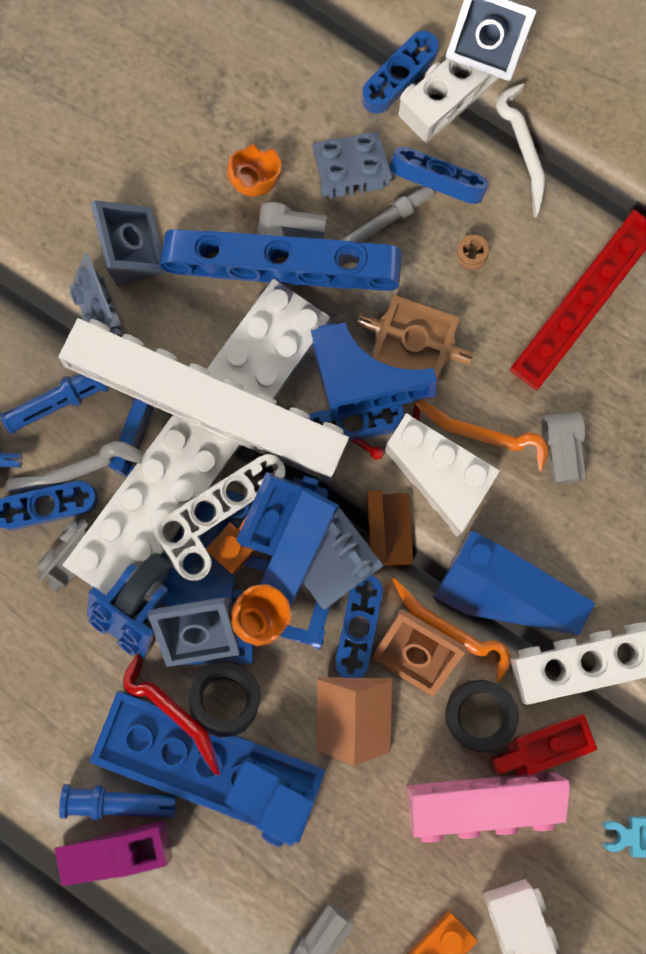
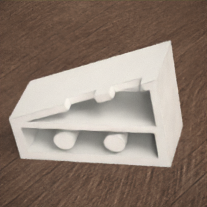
[385,413,500,537]
[483,879,559,954]

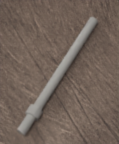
[256,186,435,299]

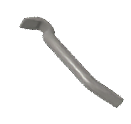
[7,442,142,492]

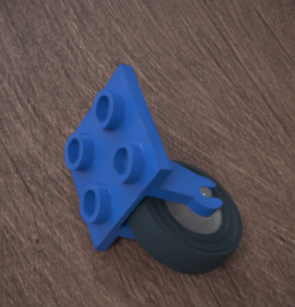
[87,553,172,659]

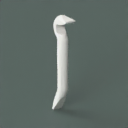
[496,83,545,217]

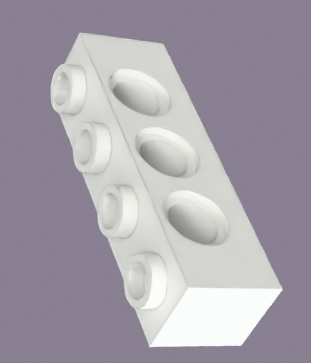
[398,39,529,143]
[510,622,646,705]

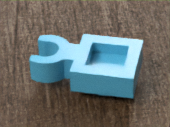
[602,816,646,858]

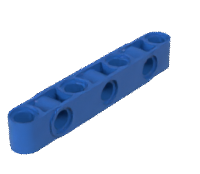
[160,229,403,291]

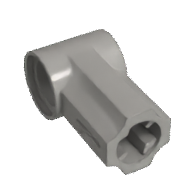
[257,202,327,239]
[542,412,586,484]
[289,902,355,954]

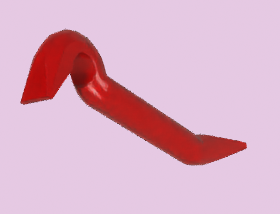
[123,654,220,775]

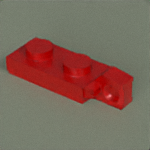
[490,713,598,776]

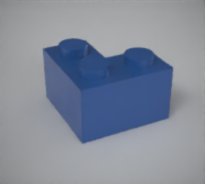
[224,756,315,847]

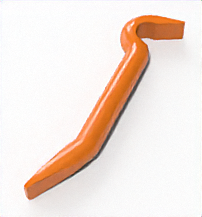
[414,400,549,471]
[391,577,511,682]

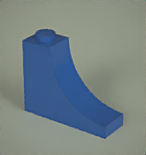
[311,322,437,420]

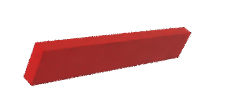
[509,209,646,391]

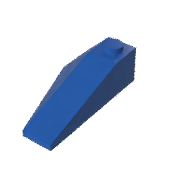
[433,530,595,635]

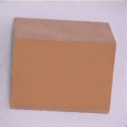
[371,609,467,697]
[317,677,392,766]

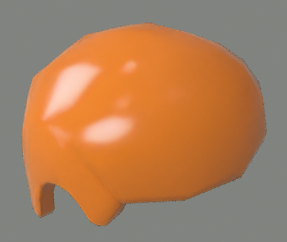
[227,144,282,197]
[230,584,292,646]

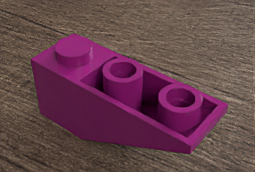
[54,819,173,886]

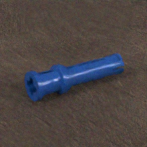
[0,374,109,434]
[59,784,176,820]

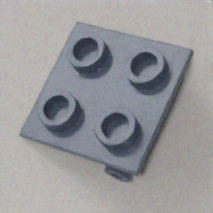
[312,132,392,199]
[70,253,122,337]
[304,508,383,610]

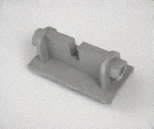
[36,518,88,592]

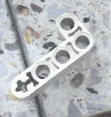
[155,454,285,580]

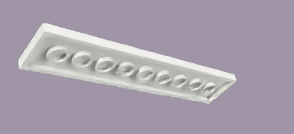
[62,279,331,603]

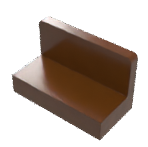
[366,490,413,566]

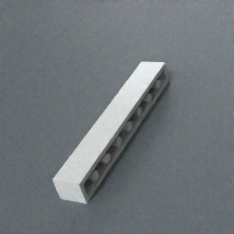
[58,318,349,483]

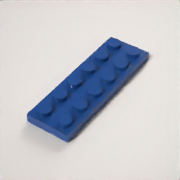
[90,690,326,843]

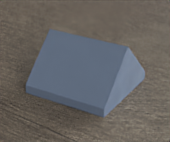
[445,0,537,81]
[91,200,166,286]
[148,597,240,667]

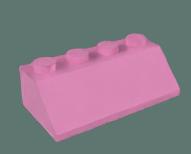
[406,771,570,843]

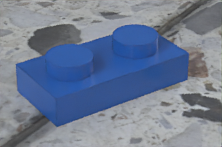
[236,472,304,556]

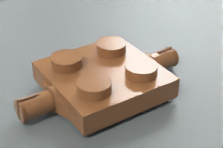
[356,295,474,381]

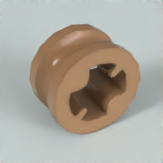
[457,235,489,270]

